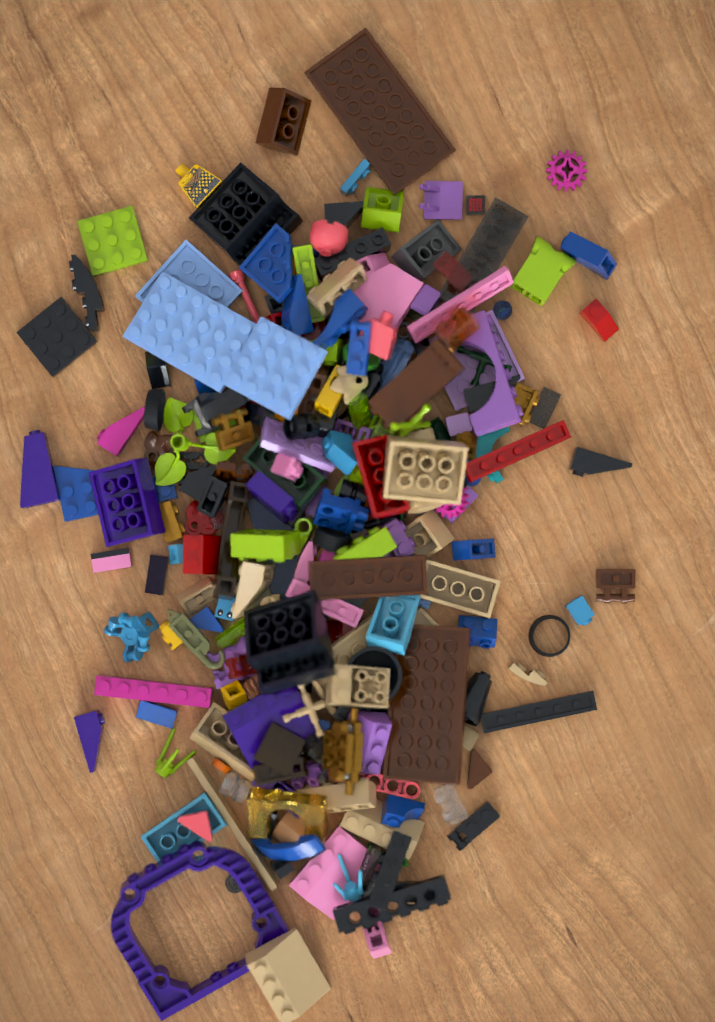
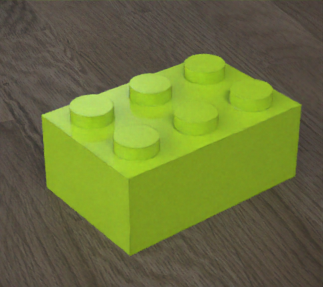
[230,529,300,562]

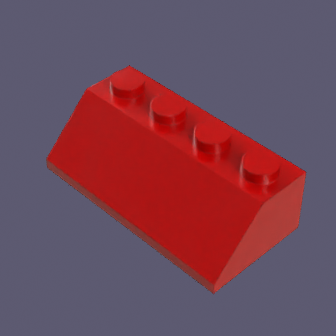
[352,434,411,518]

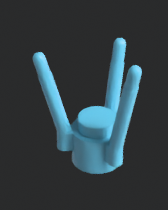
[333,854,364,902]

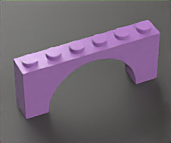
[441,310,523,437]

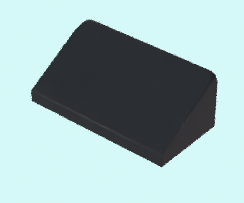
[145,555,169,595]

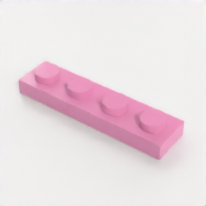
[285,578,364,628]

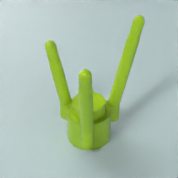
[154,728,197,778]

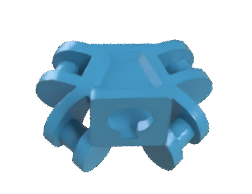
[104,612,160,662]

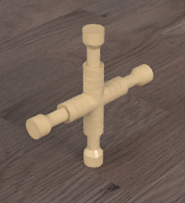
[282,684,326,737]

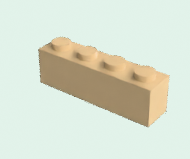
[297,778,377,816]

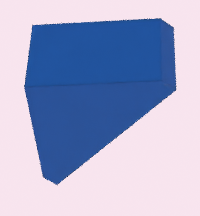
[190,606,224,632]

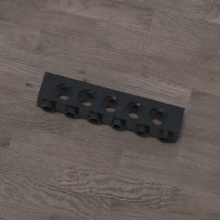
[332,874,451,934]

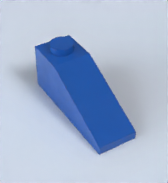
[281,274,314,335]

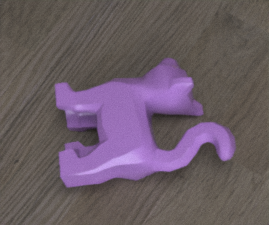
[206,636,257,689]

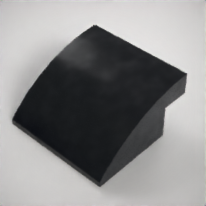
[189,162,303,266]
[244,590,336,695]

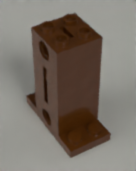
[368,338,466,431]

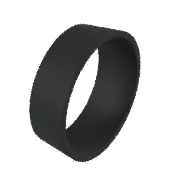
[144,389,166,431]
[528,615,570,657]

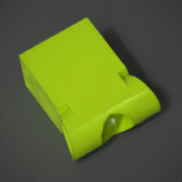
[510,236,577,307]

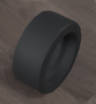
[313,526,352,552]

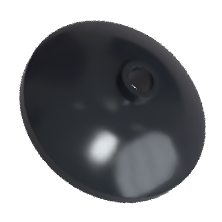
[347,647,403,701]

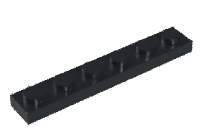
[481,691,597,733]

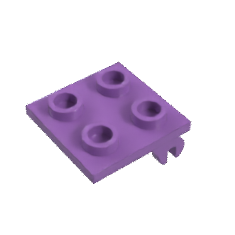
[419,181,463,220]

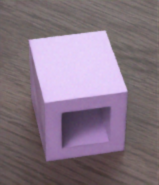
[444,412,473,438]

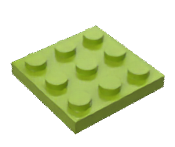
[77,206,148,277]

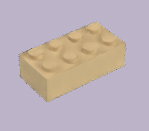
[420,559,501,618]

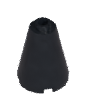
[464,671,492,727]

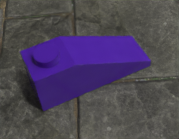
[74,710,105,773]

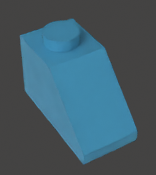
[322,430,357,475]

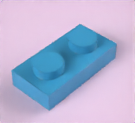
[340,159,371,196]

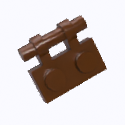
[216,461,252,483]
[596,569,635,604]

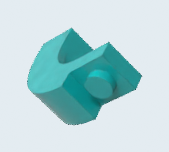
[475,427,510,484]

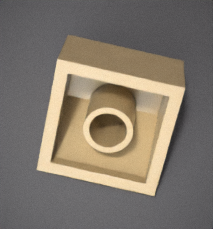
[404,509,455,559]

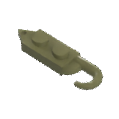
[167,609,225,669]

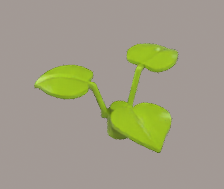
[155,397,236,486]

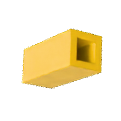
[314,364,344,418]

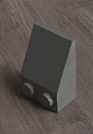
[391,219,462,282]

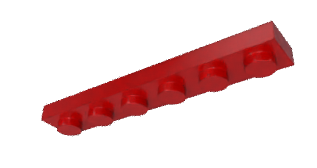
[465,420,571,483]

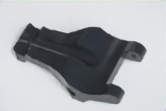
[182,389,251,437]

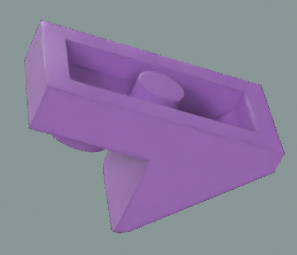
[410,284,441,316]

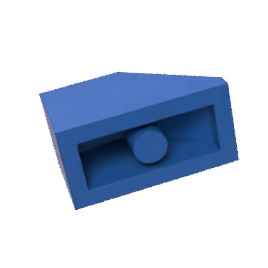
[452,539,496,561]

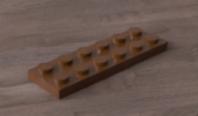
[309,555,427,600]

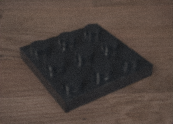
[16,297,98,378]

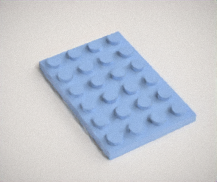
[123,271,256,393]

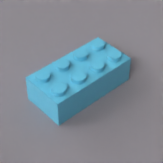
[141,791,227,862]

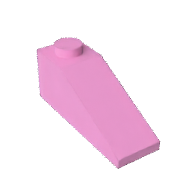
[359,896,392,959]

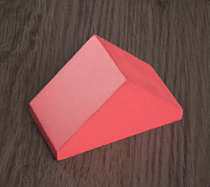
[177,810,213,842]

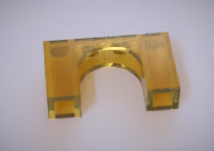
[246,787,328,845]

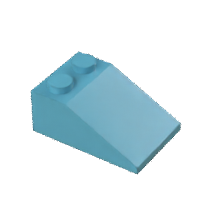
[366,595,421,656]

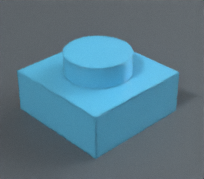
[168,544,184,565]

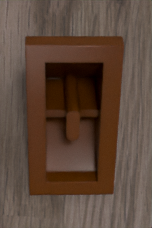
[467,749,493,789]

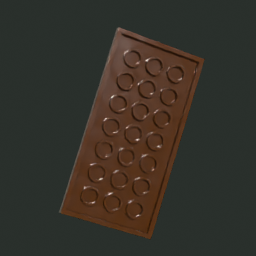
[304,28,456,196]
[383,624,471,785]

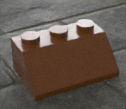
[255,88,311,156]

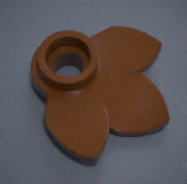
[144,430,176,466]

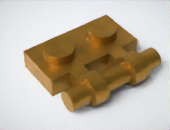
[211,408,255,451]

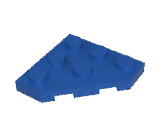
[239,223,293,304]

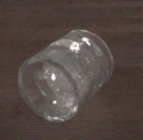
[218,770,252,805]

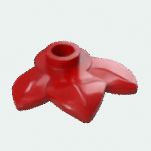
[184,501,218,535]

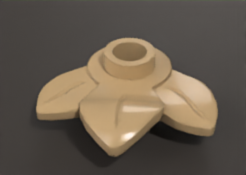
[330,365,368,404]

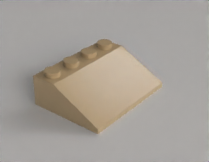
[383,435,468,505]
[245,928,331,1022]

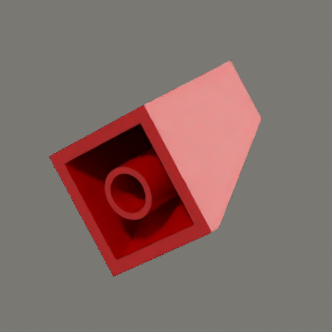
[183,535,221,574]

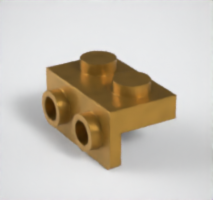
[514,382,540,427]
[159,501,186,543]

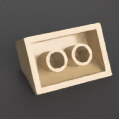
[307,258,368,318]

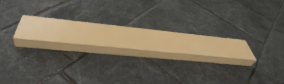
[187,755,280,891]

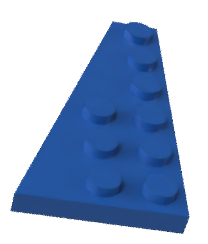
[53,466,178,522]

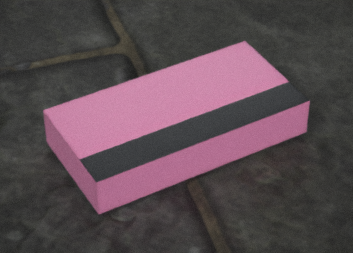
[91,548,132,573]

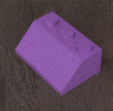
[347,710,392,775]

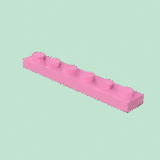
[407,266,514,343]

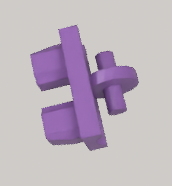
[291,759,328,790]

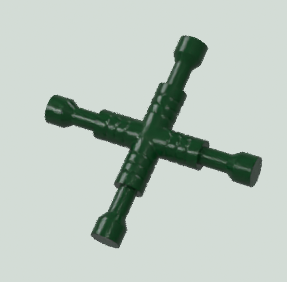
[457,331,512,386]

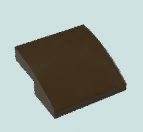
[253,722,306,777]

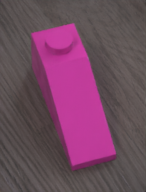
[97,406,145,457]

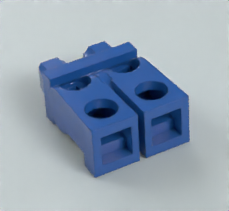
[313,488,370,535]

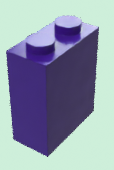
[246,470,298,524]

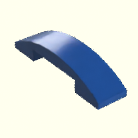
[251,835,325,861]

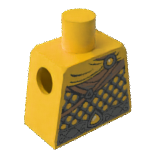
[175,163,222,209]

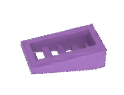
[333,418,373,443]

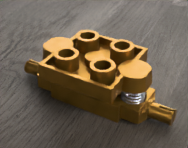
[322,708,364,795]

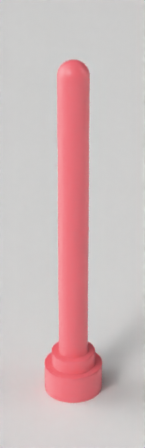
[229,269,260,324]

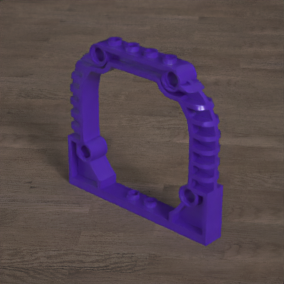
[111,841,290,1021]

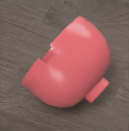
[309,220,349,256]

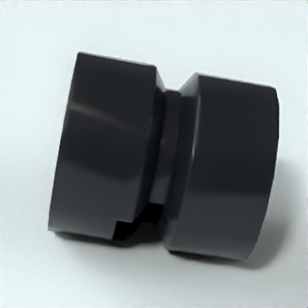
[283,413,320,440]
[339,479,367,507]

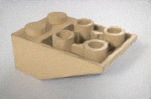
[231,559,275,619]
[325,664,390,708]

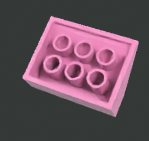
[289,823,380,920]

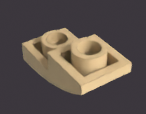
[508,662,547,686]

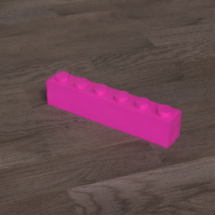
[94,675,213,708]

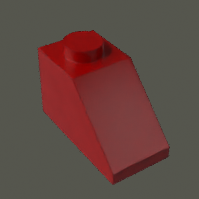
[579,299,619,342]

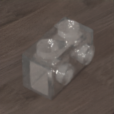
[433,784,469,826]

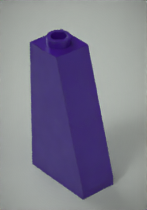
[20,430,60,509]

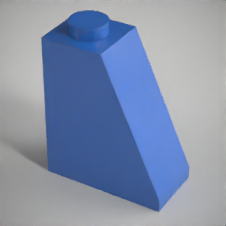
[560,231,617,280]

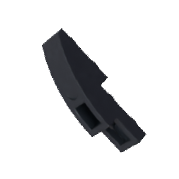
[69,255,104,332]

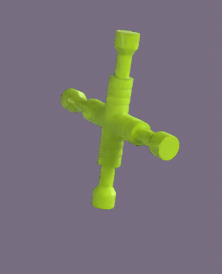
[390,403,431,437]

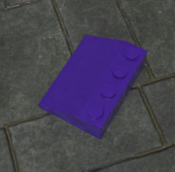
[89,458,166,547]
[223,687,316,770]

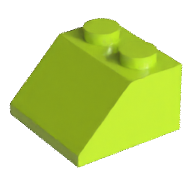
[361,187,404,232]

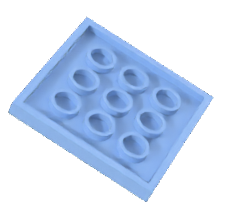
[135,240,243,308]
[224,317,328,420]

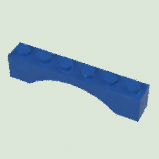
[312,289,368,350]

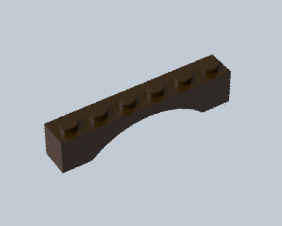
[212,481,249,601]

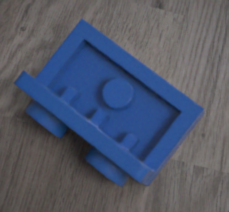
[458,615,497,649]

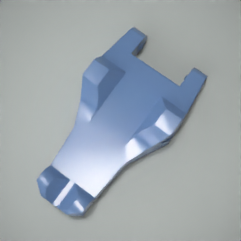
[377,339,415,393]

